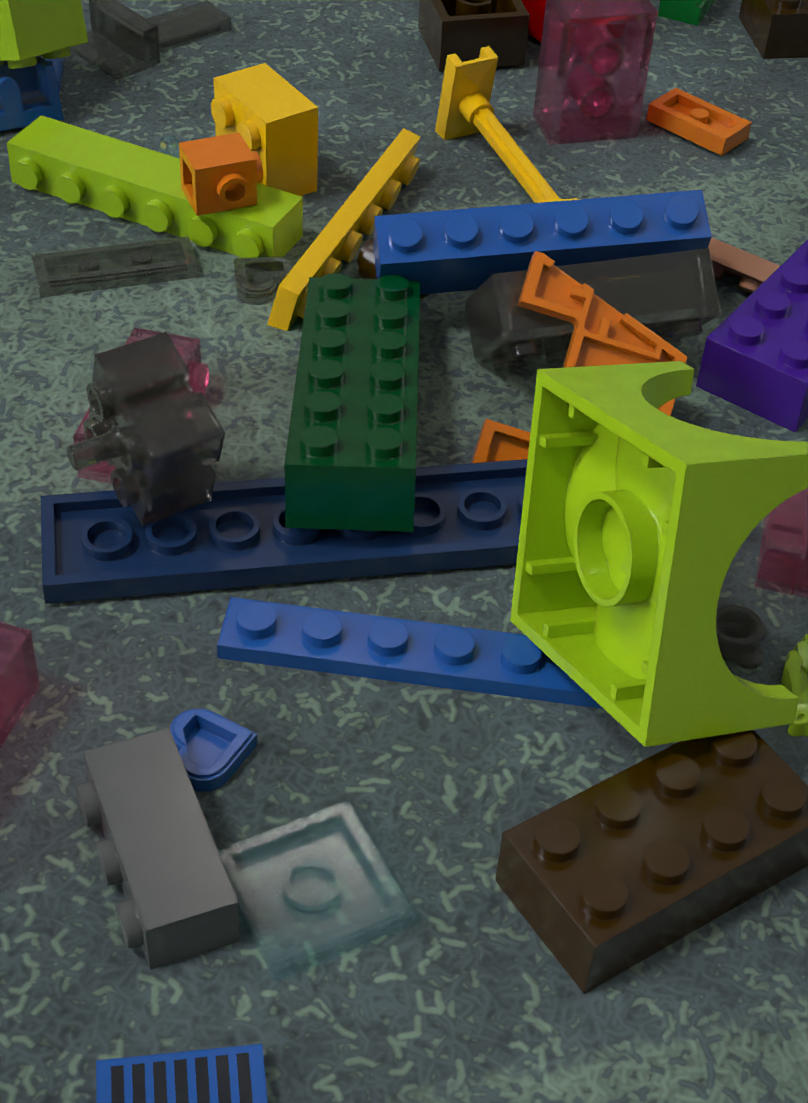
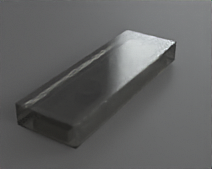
[32,236,199,298]

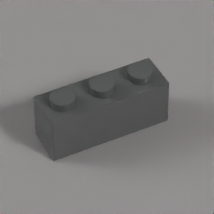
[76,728,240,970]

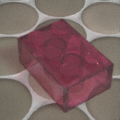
[533,0,658,145]

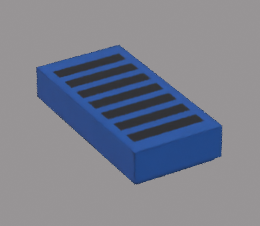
[96,1044,268,1103]

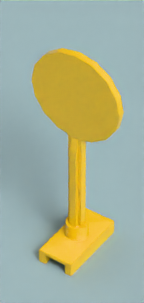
[435,46,640,291]

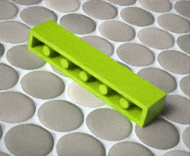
[7,115,303,267]

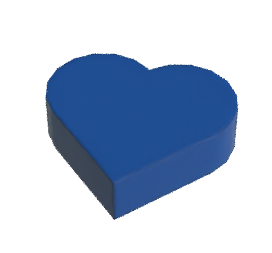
[170,709,258,791]

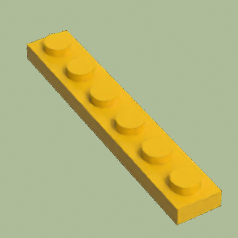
[267,128,421,331]

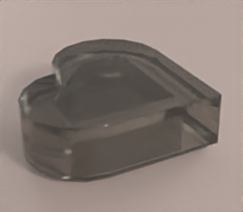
[234,257,294,305]

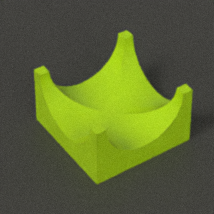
[510,361,808,747]

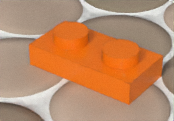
[646,88,752,156]

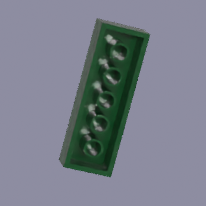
[284,273,420,532]

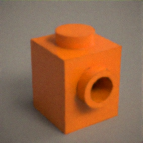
[179,132,263,216]

